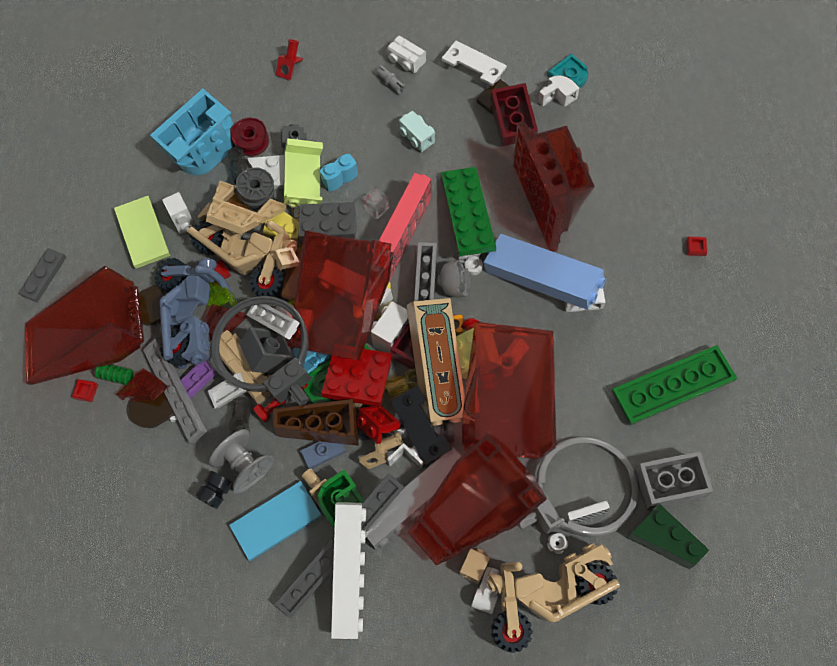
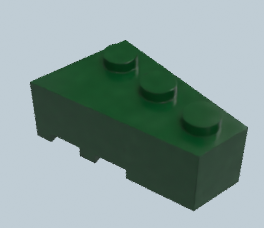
[628,504,709,570]

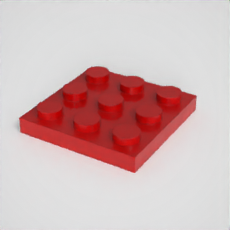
[321,344,393,407]

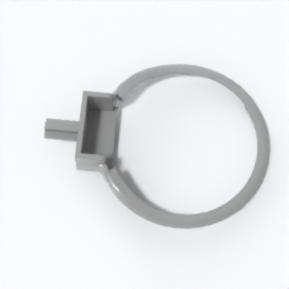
[515,437,639,537]

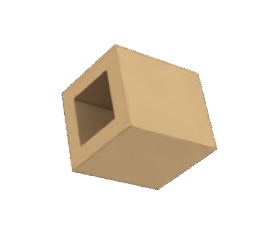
[460,548,490,585]

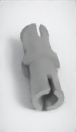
[376,65,406,94]

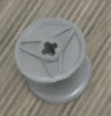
[209,429,274,493]

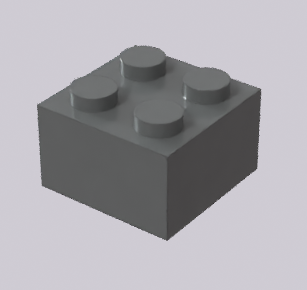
[239,327,295,374]

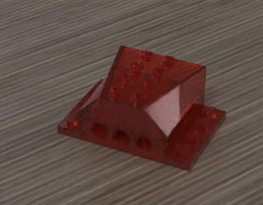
[513,121,595,252]

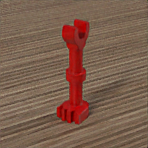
[253,383,308,422]

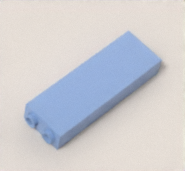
[484,234,606,310]

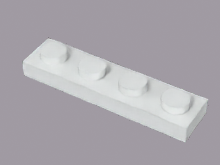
[247,304,300,340]

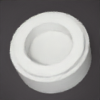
[464,256,483,275]

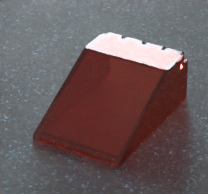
[288,230,394,360]
[25,266,144,385]
[462,322,556,459]

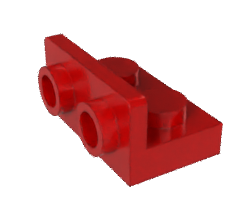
[357,406,400,444]

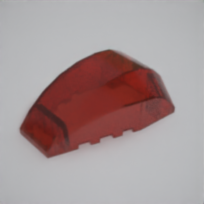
[408,432,547,566]

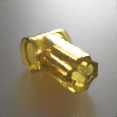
[386,368,418,399]

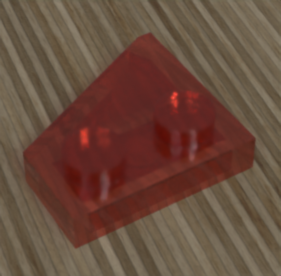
[204,304,247,342]
[116,368,168,401]

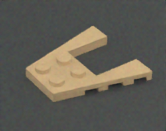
[206,181,287,234]

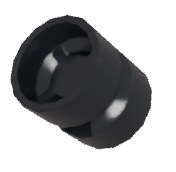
[195,471,233,509]

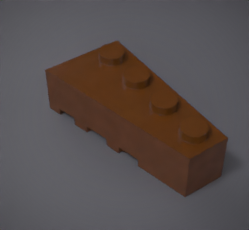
[273,399,359,446]

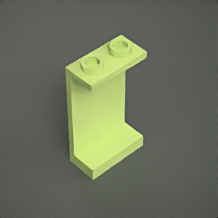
[284,138,323,207]

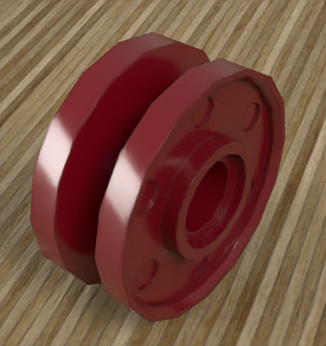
[230,117,269,157]

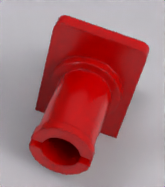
[276,39,303,80]

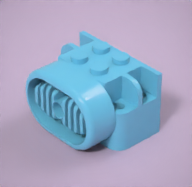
[150,88,234,175]

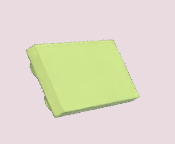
[114,196,171,269]

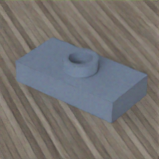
[301,441,346,469]

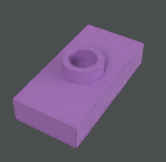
[181,360,218,399]

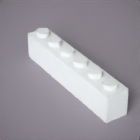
[331,502,366,639]

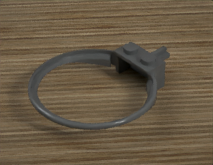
[211,296,312,406]

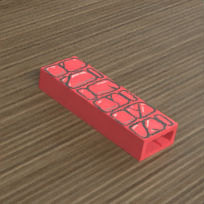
[368,173,432,283]

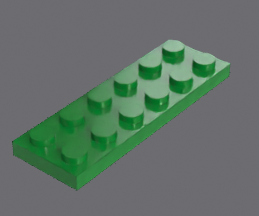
[441,167,496,257]
[612,345,737,426]

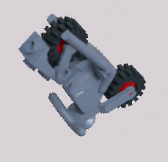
[154,258,231,369]

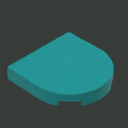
[547,53,588,88]

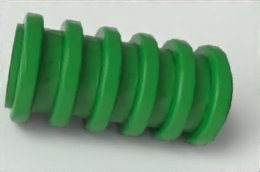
[95,362,134,386]

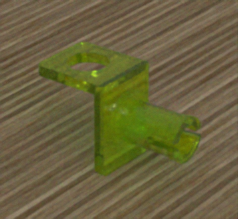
[208,281,238,309]

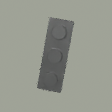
[19,248,66,303]

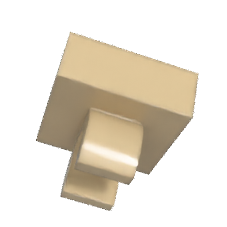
[273,247,299,270]

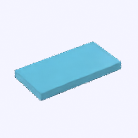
[229,481,322,561]

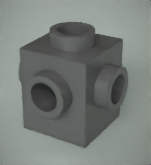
[281,124,307,148]

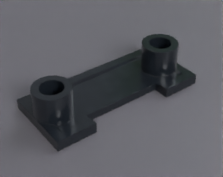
[391,385,453,465]

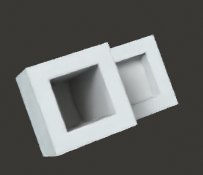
[538,76,579,107]

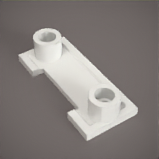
[442,41,507,86]

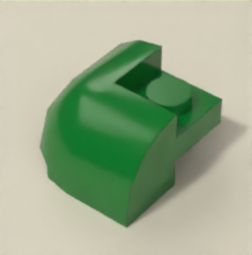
[318,469,364,528]

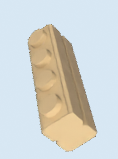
[210,330,272,404]

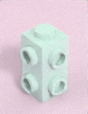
[399,111,435,152]

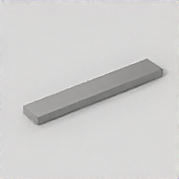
[143,338,207,443]

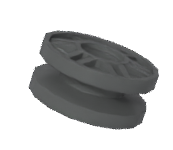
[236,167,275,208]

